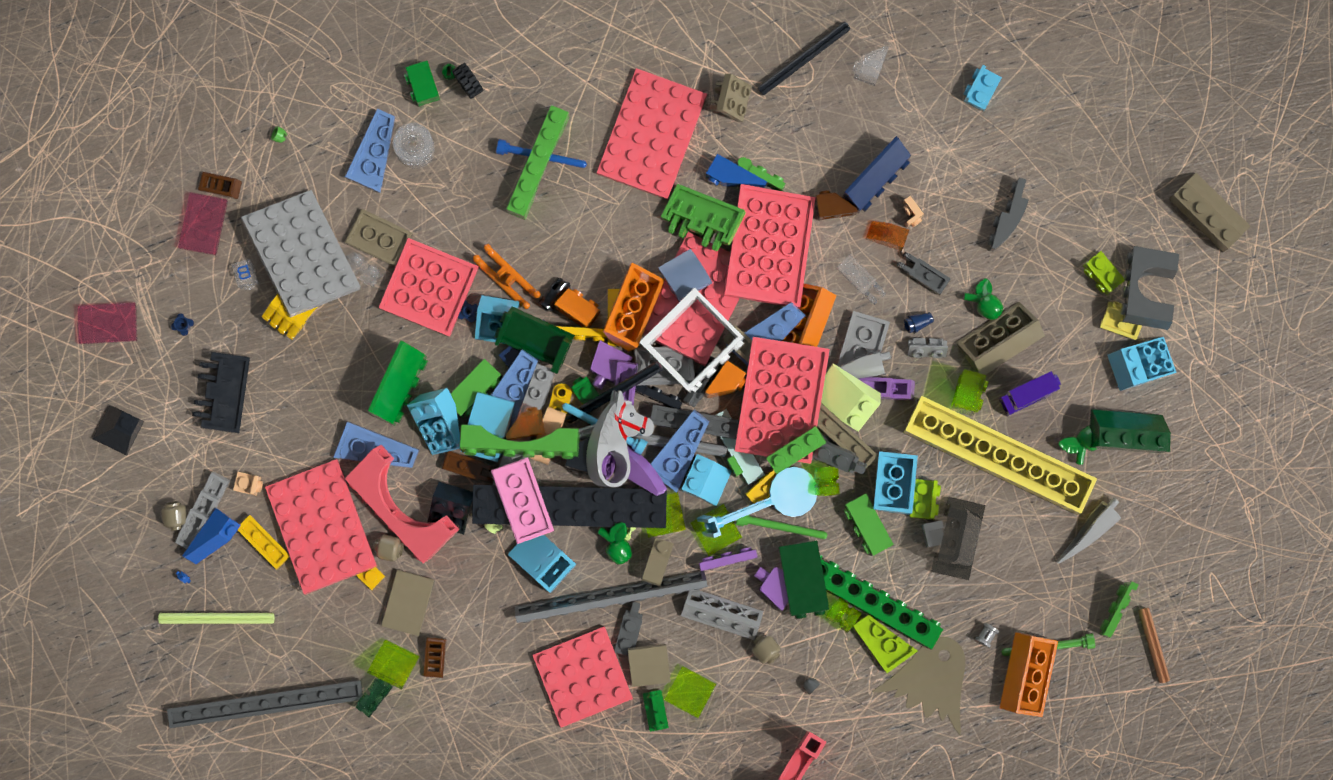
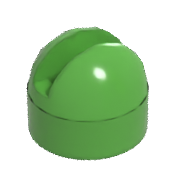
[271,126,287,143]

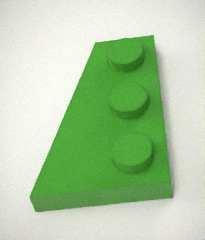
[1100,581,1139,638]

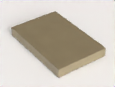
[345,209,413,267]
[382,570,435,636]

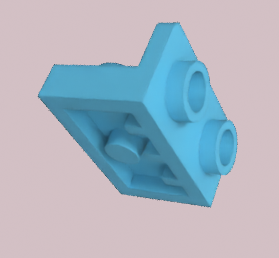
[963,65,1002,112]

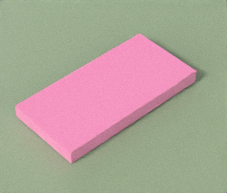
[491,457,554,544]

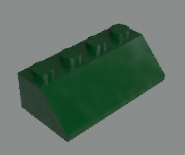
[1090,409,1171,453]

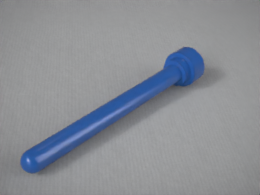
[496,139,587,168]

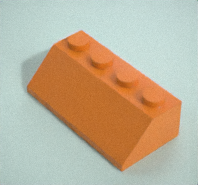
[603,263,665,351]
[782,283,837,347]
[999,632,1058,717]

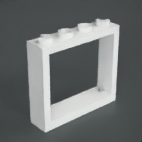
[640,288,744,393]

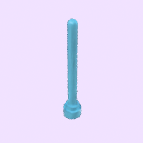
[562,403,648,455]

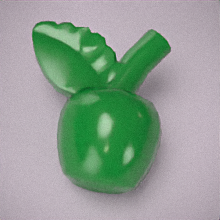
[964,278,1004,320]
[1058,425,1097,465]
[598,522,632,565]

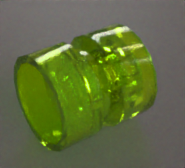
[814,467,840,496]
[825,597,862,633]

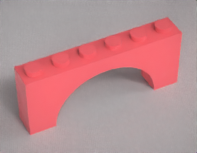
[345,445,460,563]

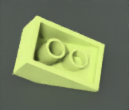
[821,364,881,432]

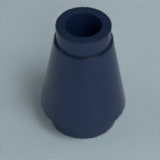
[904,312,934,334]

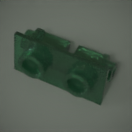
[356,676,393,718]

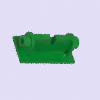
[643,690,669,732]

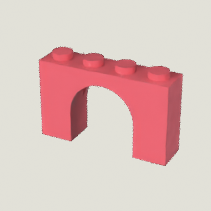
[778,731,826,780]

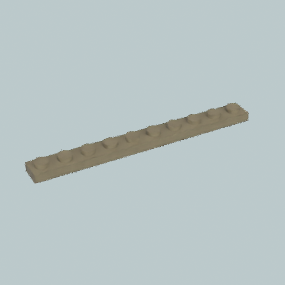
[723,325,878,468]

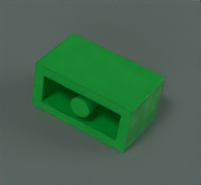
[404,60,440,107]

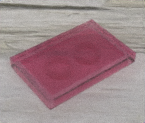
[178,192,228,256]
[78,303,137,344]

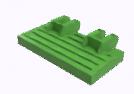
[661,184,746,252]

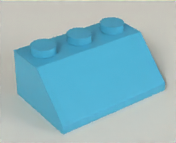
[873,452,918,515]

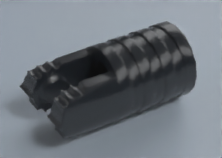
[538,278,570,313]

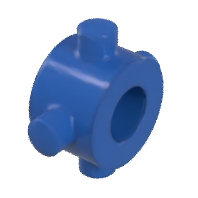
[176,571,191,584]

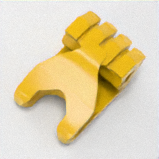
[262,294,319,340]

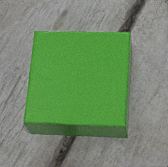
[726,455,743,477]

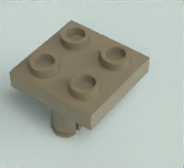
[710,73,751,122]

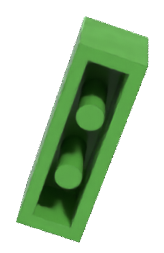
[451,359,502,418]
[766,426,826,474]
[843,494,894,556]

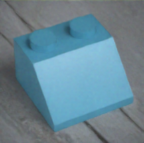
[475,295,519,344]
[681,454,732,506]

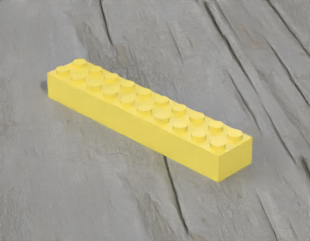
[903,396,1097,515]

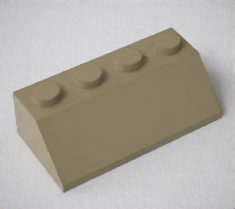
[1169,173,1250,252]
[956,302,1045,377]

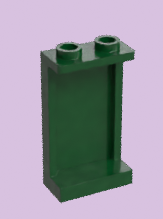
[494,306,575,374]
[778,540,830,619]

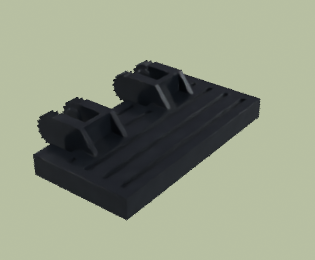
[192,352,250,434]

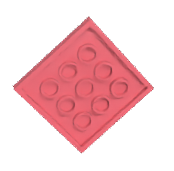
[379,238,479,337]
[533,626,633,728]

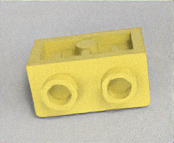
[1100,301,1142,340]

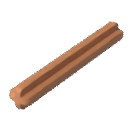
[1139,608,1170,683]

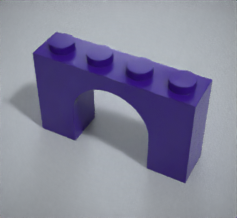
[999,371,1061,416]

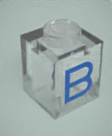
[231,259,259,290]

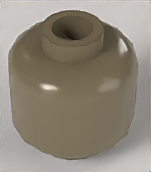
[161,501,187,531]
[374,535,404,562]
[752,635,781,665]

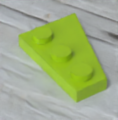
[853,615,918,674]

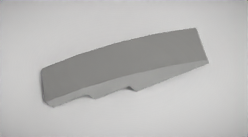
[175,471,230,549]

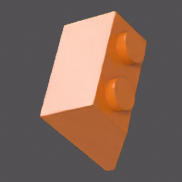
[555,288,600,328]
[705,360,746,398]

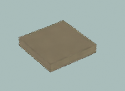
[628,644,671,687]

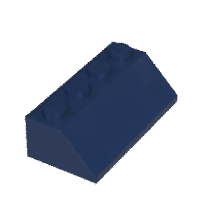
[842,136,911,214]

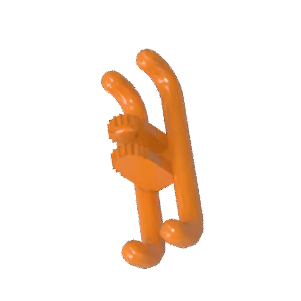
[473,244,541,309]

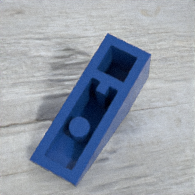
[706,154,767,188]
[182,508,241,564]

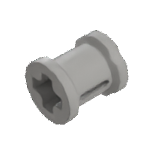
[975,623,1000,648]

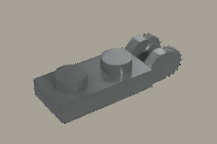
[896,252,951,295]

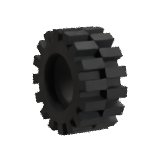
[452,62,484,99]

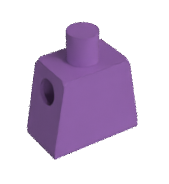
[590,341,633,390]
[754,567,788,611]

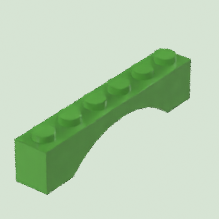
[507,105,569,220]
[460,425,580,459]

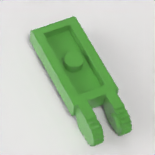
[737,157,786,191]

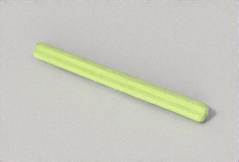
[158,613,275,624]

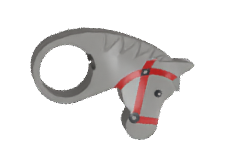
[586,391,654,487]

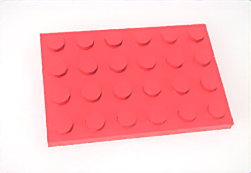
[597,68,707,200]
[724,184,816,308]
[643,232,740,366]
[735,337,830,464]
[265,459,377,595]

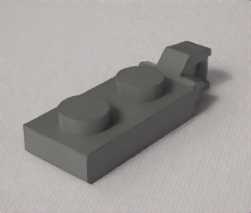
[684,356,724,407]
[813,441,867,474]
[614,602,643,656]

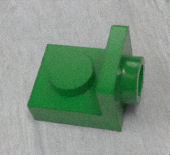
[571,377,599,405]

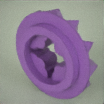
[602,453,615,480]

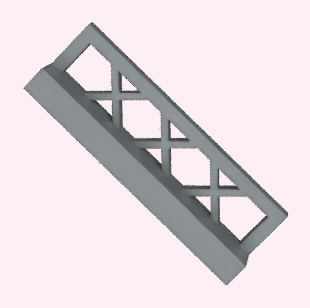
[681,590,764,640]

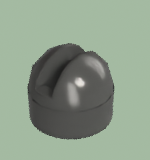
[803,678,820,695]

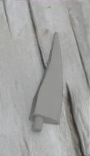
[826,351,891,379]
[1056,497,1121,564]

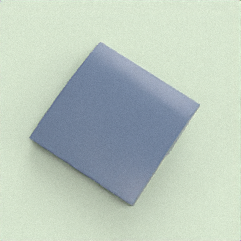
[658,249,712,302]

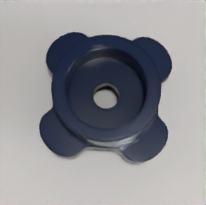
[458,301,478,323]
[171,313,194,336]

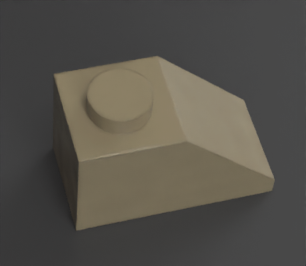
[642,538,674,586]

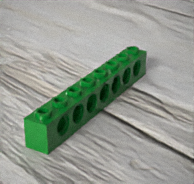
[820,555,943,650]

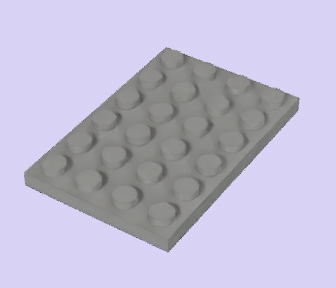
[241,190,360,318]

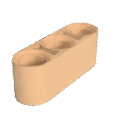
[530,407,566,465]

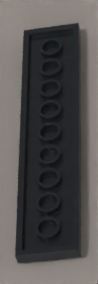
[472,485,667,528]

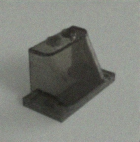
[931,497,986,581]

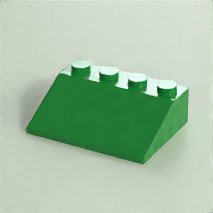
[368,340,428,426]

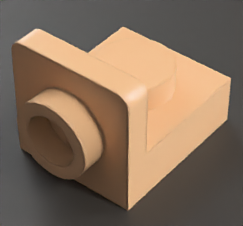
[903,196,924,228]
[233,472,263,496]

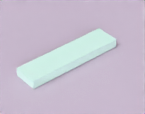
[715,409,765,485]

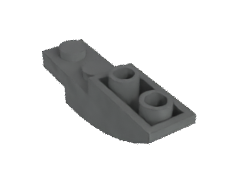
[988,177,1029,252]

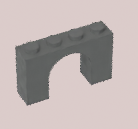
[1120,246,1179,330]

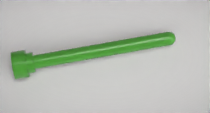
[736,514,828,539]
[1001,633,1095,656]

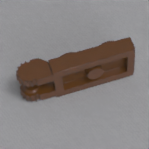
[442,451,497,484]

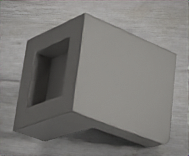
[921,520,945,548]

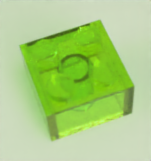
[950,369,988,416]

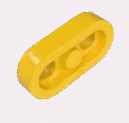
[549,383,572,418]

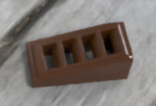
[198,172,242,199]
[424,637,447,678]

